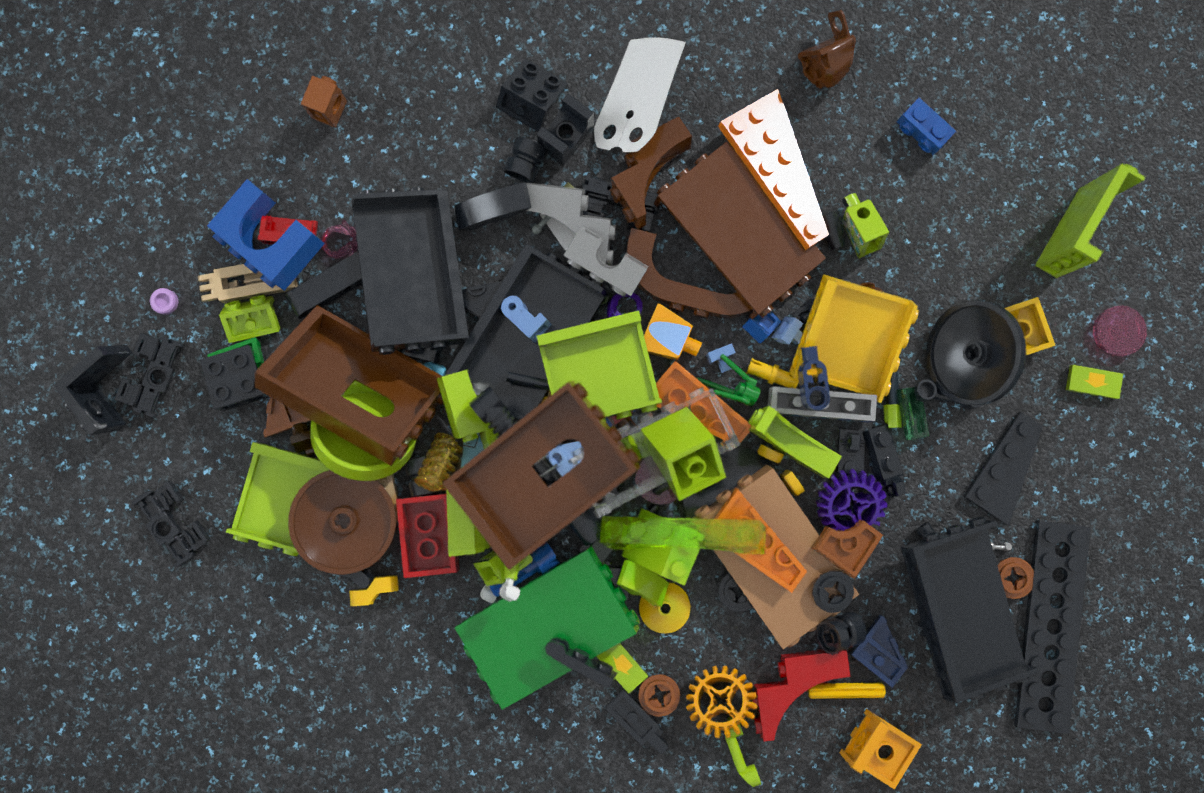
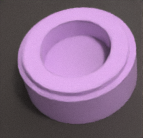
[150,288,178,315]

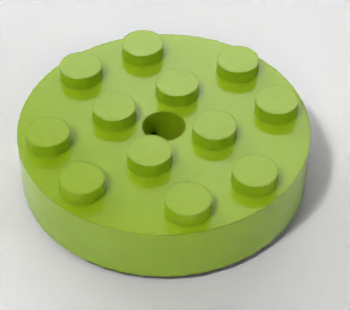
[311,380,416,481]

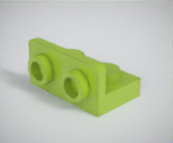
[219,295,280,343]

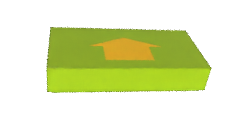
[1066,365,1123,399]
[596,643,648,693]

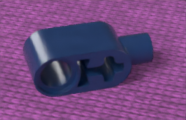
[798,346,830,410]

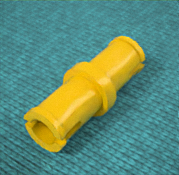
[746,358,799,388]

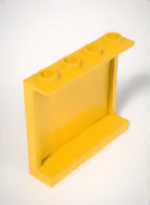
[790,274,918,403]

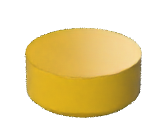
[757,444,784,463]

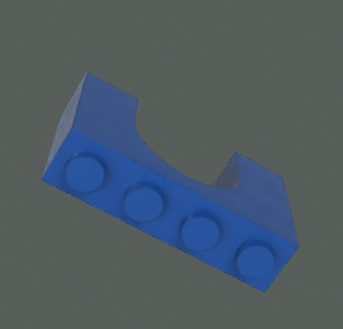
[207,179,325,291]

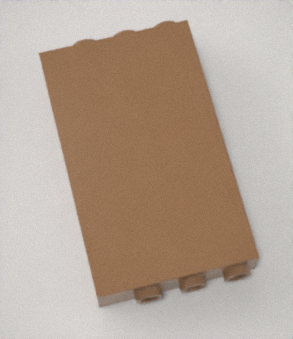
[691,465,859,649]

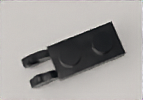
[545,637,618,688]

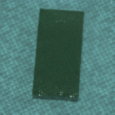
[897,387,929,440]

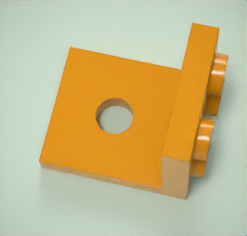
[839,709,922,789]

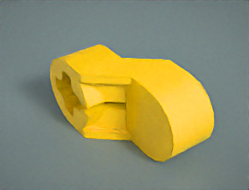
[349,575,399,606]

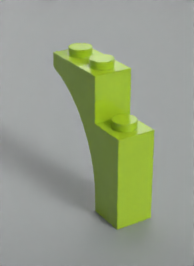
[437,370,498,449]
[748,406,842,479]

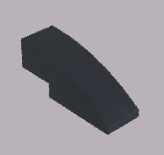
[454,183,532,230]

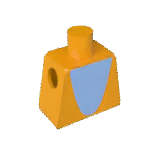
[644,304,702,361]

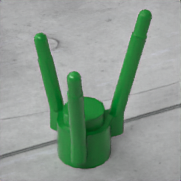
[697,354,760,406]

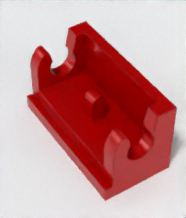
[258,216,318,245]

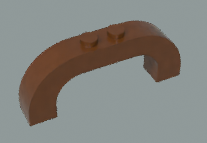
[627,228,753,319]

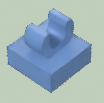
[706,343,736,373]

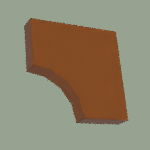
[811,520,883,579]

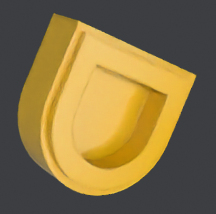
[780,470,805,496]

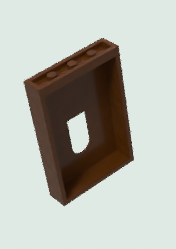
[255,305,444,466]
[442,381,641,570]

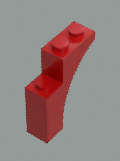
[751,649,850,742]

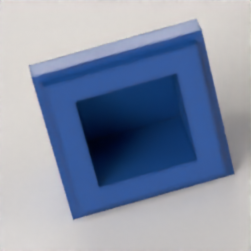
[743,311,782,343]

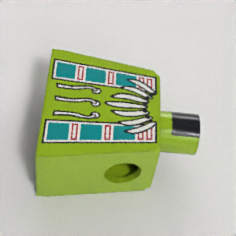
[842,193,889,259]

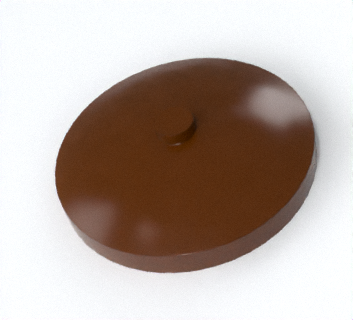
[288,470,396,575]

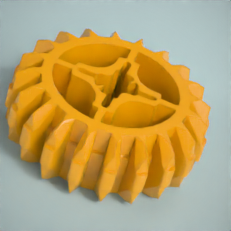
[686,666,757,739]

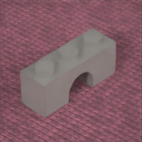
[564,226,649,296]

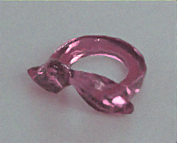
[321,219,357,258]

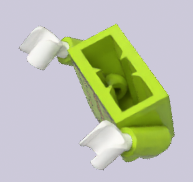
[473,550,533,603]

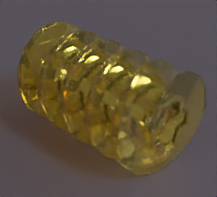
[414,433,464,491]

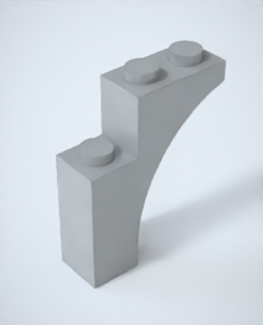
[524,182,616,266]

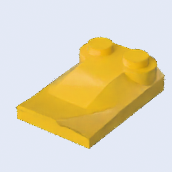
[1005,297,1056,355]

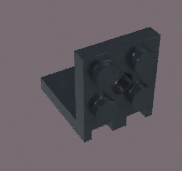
[53,345,132,436]

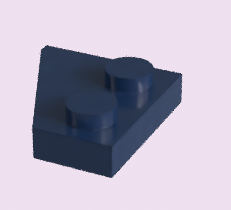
[849,615,908,688]

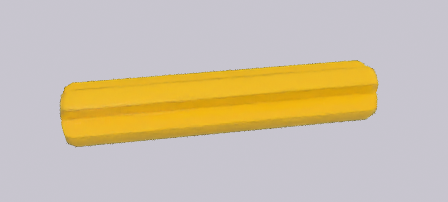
[808,683,886,699]

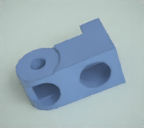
[501,296,552,343]

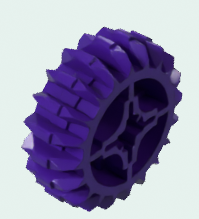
[816,469,887,530]

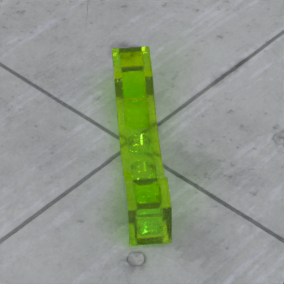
[600,516,766,554]

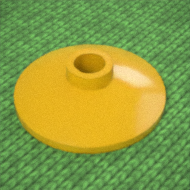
[639,582,690,634]

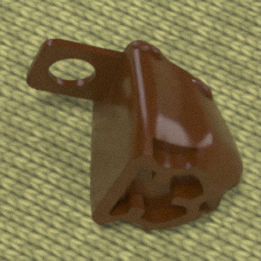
[797,10,856,88]

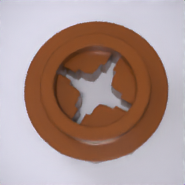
[998,557,1034,599]
[639,674,680,717]

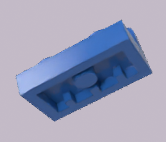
[897,98,956,155]

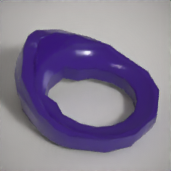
[607,292,643,318]

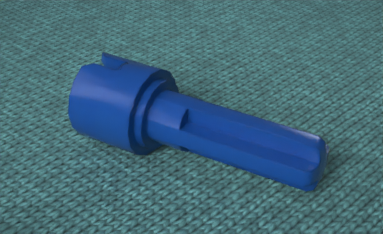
[490,542,560,597]

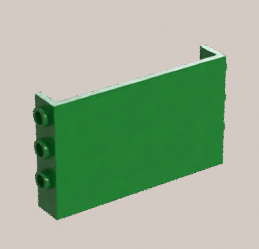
[455,546,640,710]

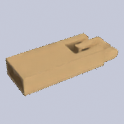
[198,264,298,303]

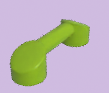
[725,717,761,787]

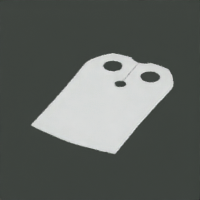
[594,38,686,152]

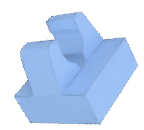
[771,317,803,345]

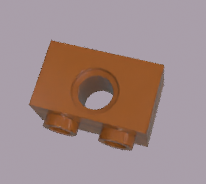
[301,75,347,128]

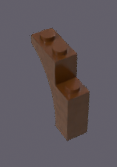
[610,116,692,230]

